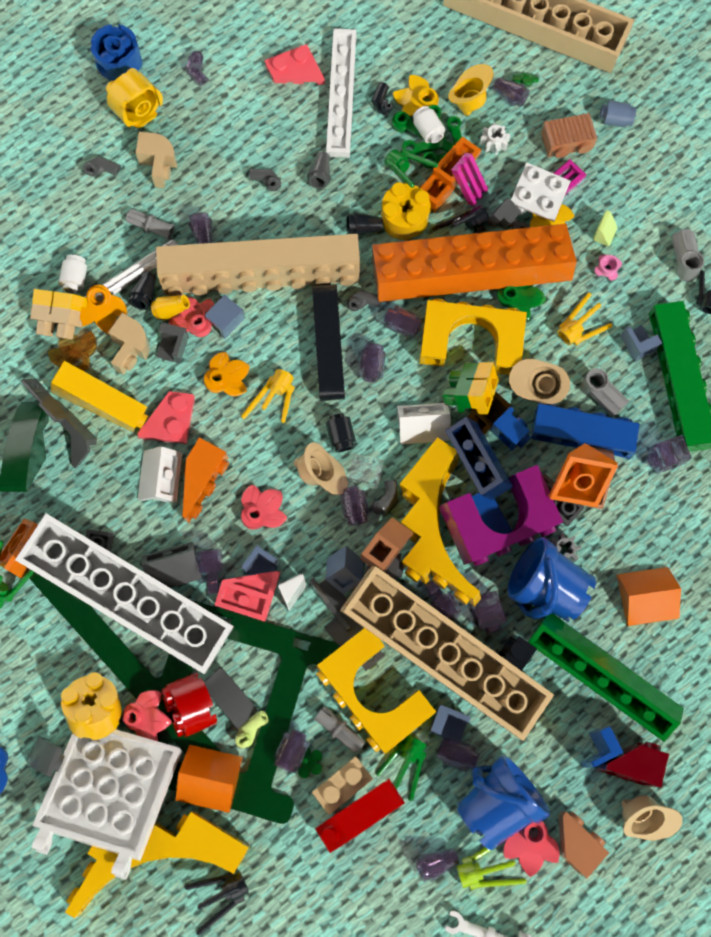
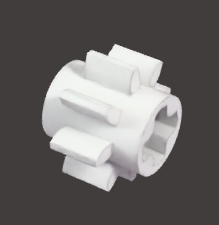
[480,123,510,155]

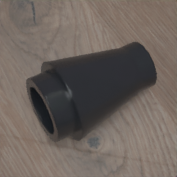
[346,211,383,235]
[129,272,157,310]

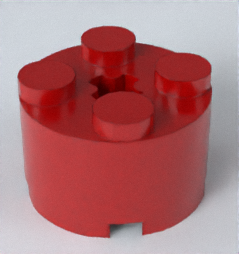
[162,672,217,737]

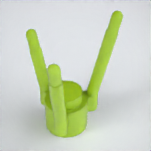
[456,846,527,890]

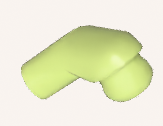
[235,711,268,748]

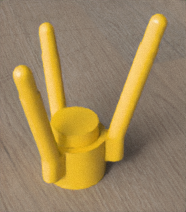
[557,292,612,346]
[241,369,295,423]

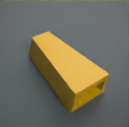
[51,361,148,432]

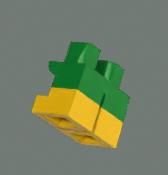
[442,362,499,414]

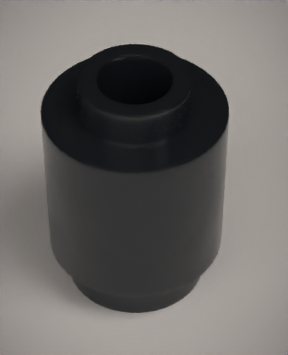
[326,413,356,453]

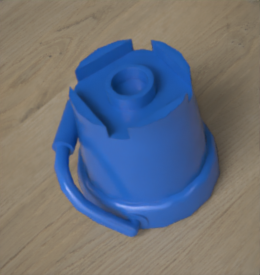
[507,537,596,621]
[457,755,550,851]

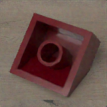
[594,742,669,788]

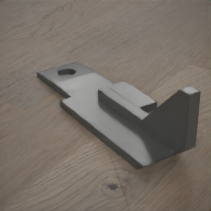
[21,379,97,468]
[309,577,384,671]

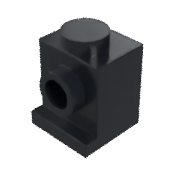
[498,636,537,671]

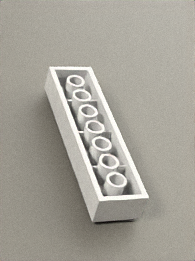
[15,514,234,674]

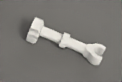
[445,910,531,937]

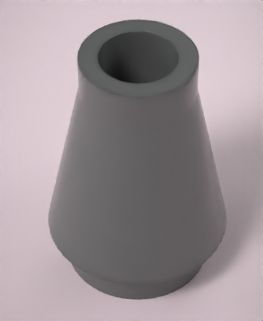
[307,152,330,189]

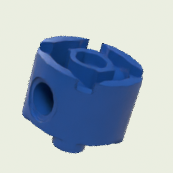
[91,24,143,81]

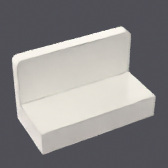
[397,403,451,444]
[138,446,182,503]

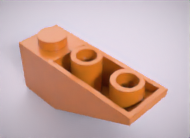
[182,437,229,523]

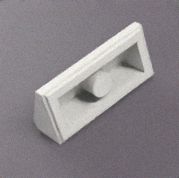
[278,574,306,611]

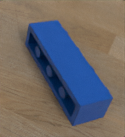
[530,404,640,459]

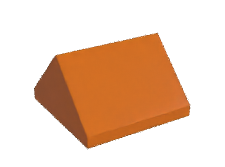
[549,443,618,507]
[0,519,38,578]
[616,567,681,626]
[175,745,243,813]

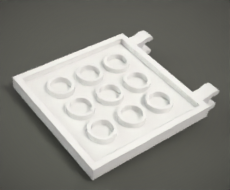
[31,729,182,880]

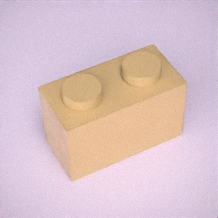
[312,757,373,815]

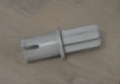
[126,209,175,240]
[314,706,365,753]

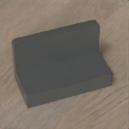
[142,542,202,588]

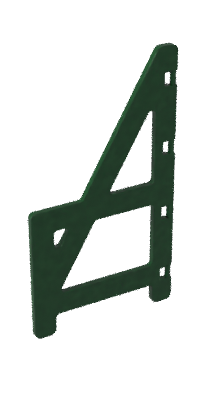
[29,572,339,824]

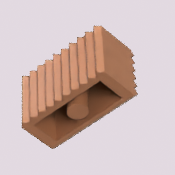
[541,113,597,158]

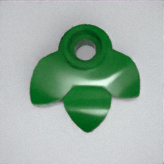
[497,285,546,320]

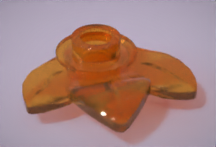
[47,331,97,372]

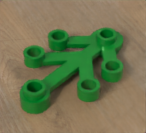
[392,105,462,169]

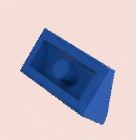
[472,493,512,534]

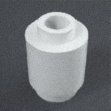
[413,106,445,143]
[58,255,87,294]

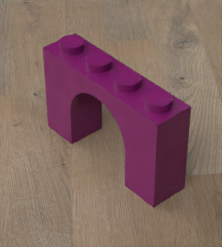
[439,465,563,567]

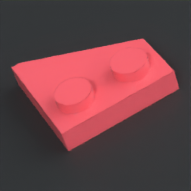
[264,44,325,85]
[138,391,195,444]
[215,571,281,621]

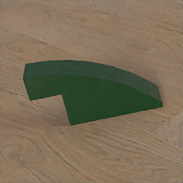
[0,402,49,492]

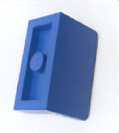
[580,726,624,768]

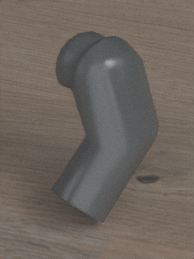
[249,168,281,191]

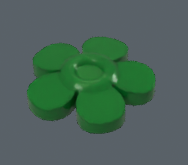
[512,72,539,88]
[292,746,323,778]

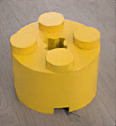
[106,68,163,128]
[381,182,431,240]
[61,672,122,740]

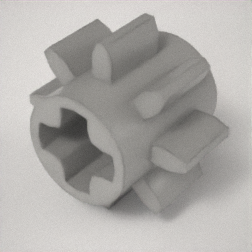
[550,533,581,562]

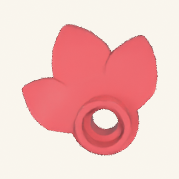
[168,297,215,337]
[241,485,287,530]
[122,690,172,741]
[503,821,560,877]

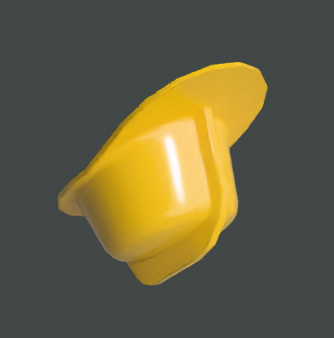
[448,64,494,116]

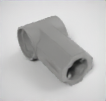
[672,229,704,282]
[580,368,630,418]

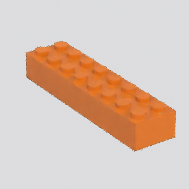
[372,224,577,302]

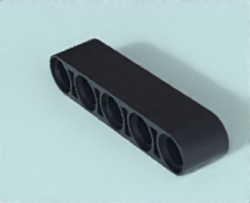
[312,284,345,401]

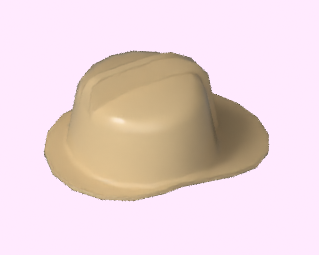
[509,359,570,405]
[294,442,348,495]
[621,795,682,841]

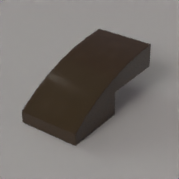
[467,391,512,435]

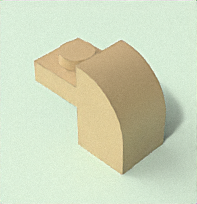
[136,132,177,188]
[108,313,150,375]

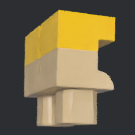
[30,289,88,340]

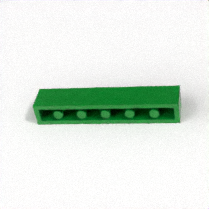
[649,301,711,453]
[528,613,684,742]

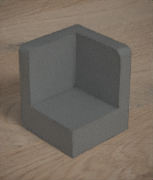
[157,322,189,364]

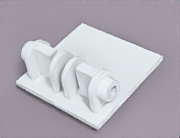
[511,162,570,222]

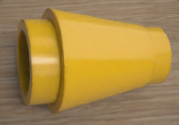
[151,295,190,321]

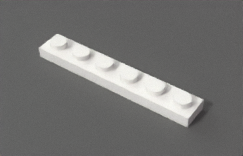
[326,29,356,158]

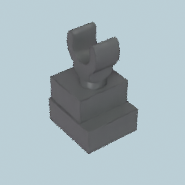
[488,198,530,230]

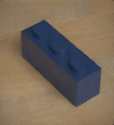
[445,416,513,500]

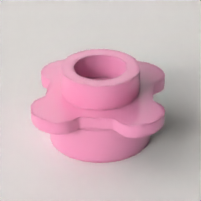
[594,254,622,281]

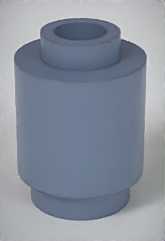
[600,100,636,128]

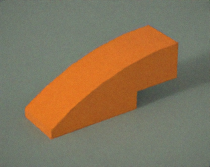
[420,136,481,213]

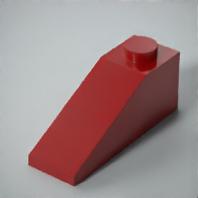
[315,779,405,853]

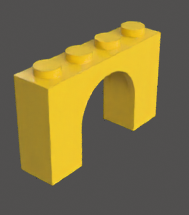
[419,299,527,375]
[316,628,436,754]

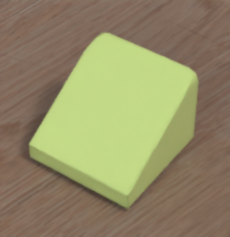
[593,210,617,246]

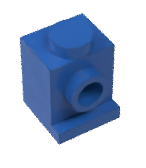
[490,407,532,451]

